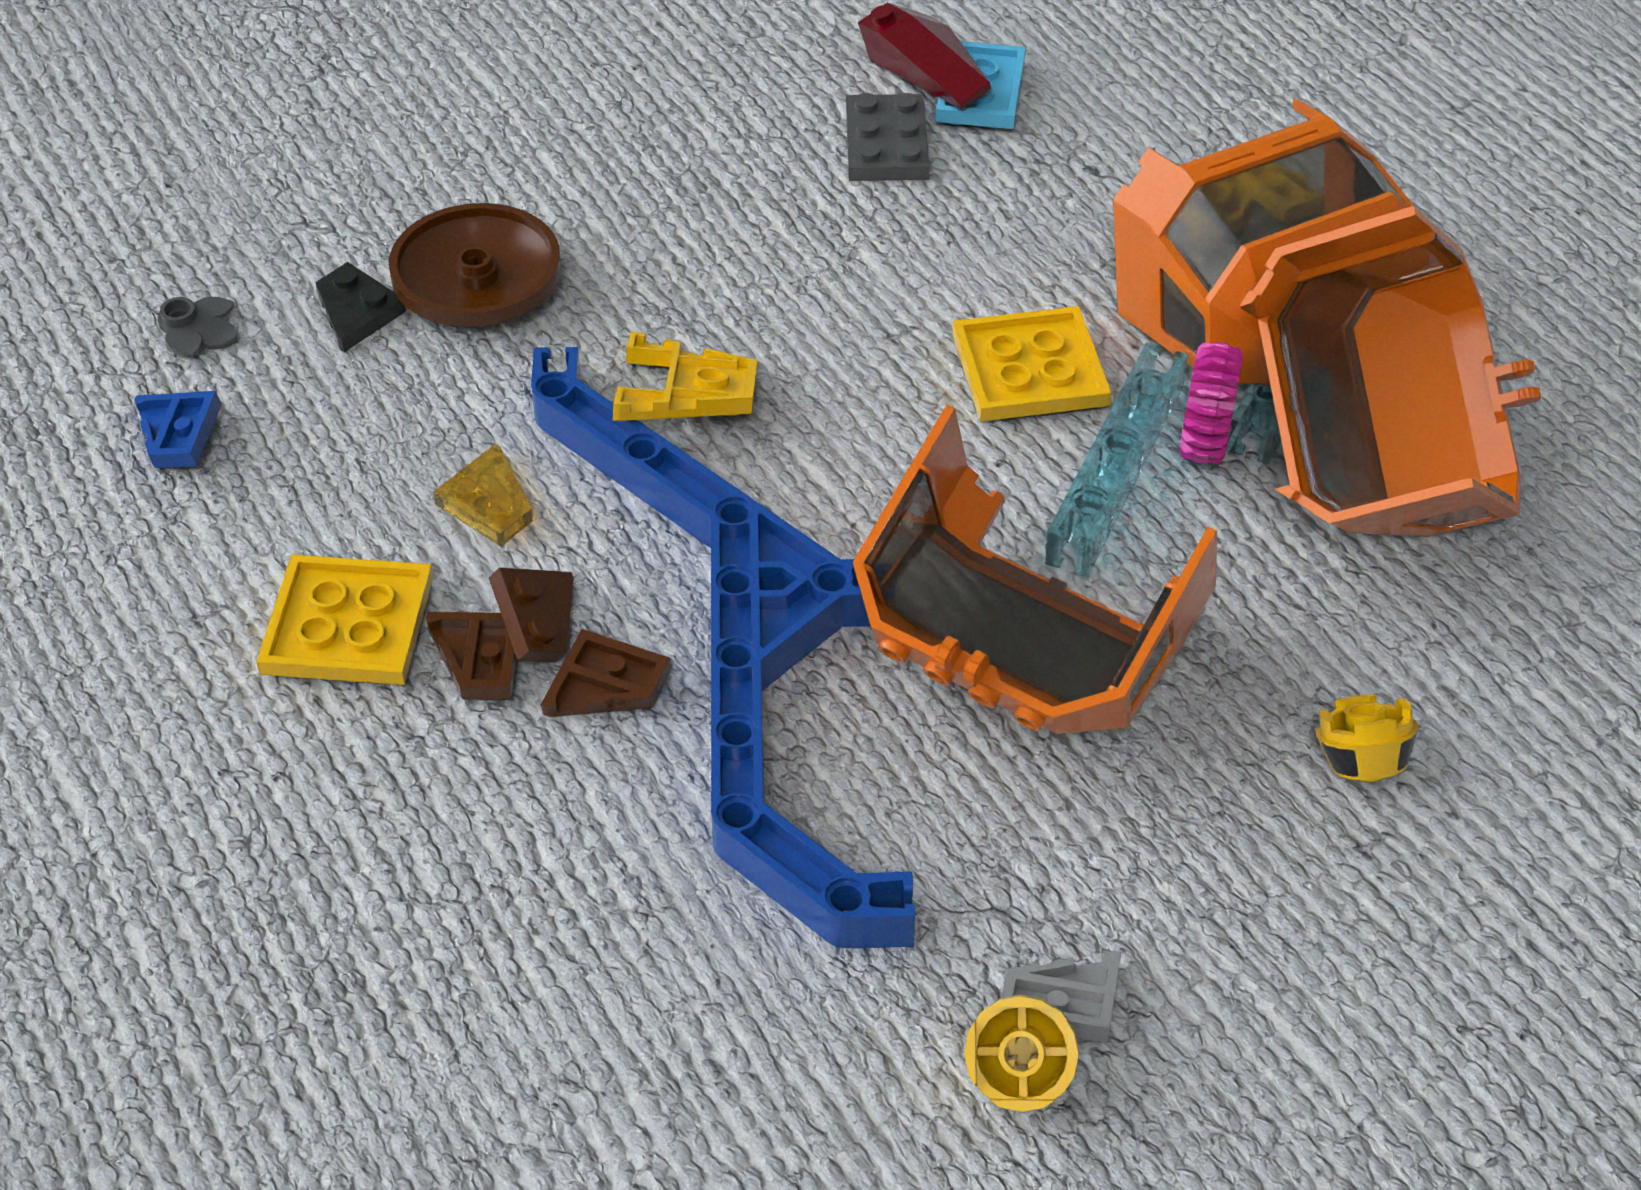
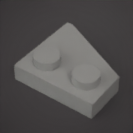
[1001,950,1121,1043]

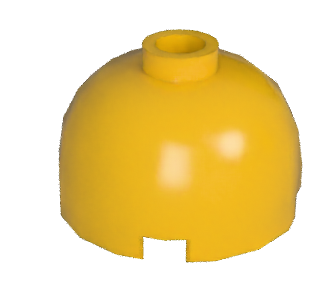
[964,994,1079,1112]

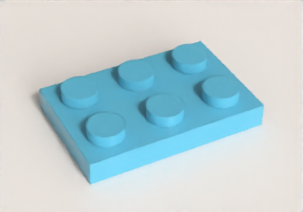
[935,41,1026,129]

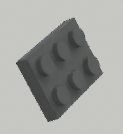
[846,93,929,181]

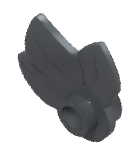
[158,296,237,357]

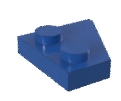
[134,391,222,468]

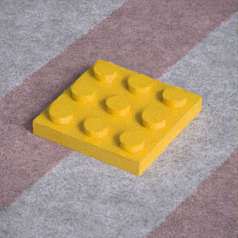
[952,306,1111,422]
[256,554,434,685]

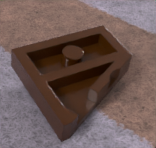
[489,568,574,662]
[426,612,517,700]
[540,629,672,717]

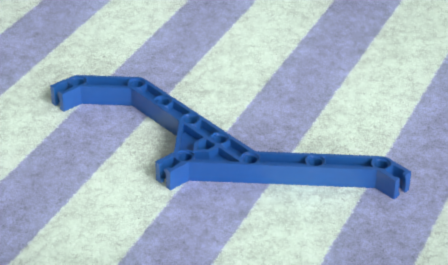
[531,347,915,948]

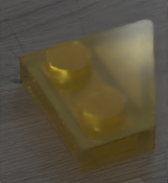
[433,444,533,547]

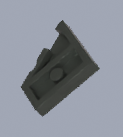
[315,262,406,352]

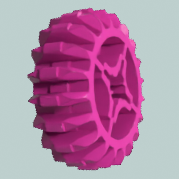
[1179,342,1243,465]

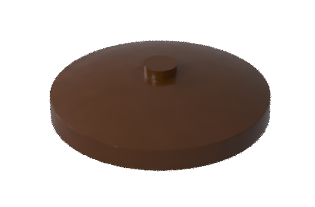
[389,203,561,327]

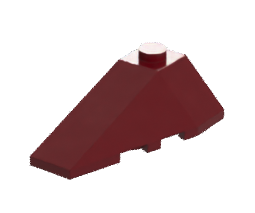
[858,2,991,109]

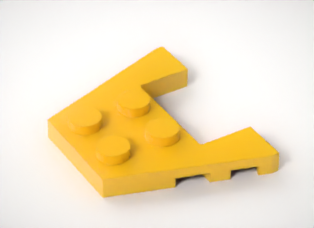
[613,331,757,421]

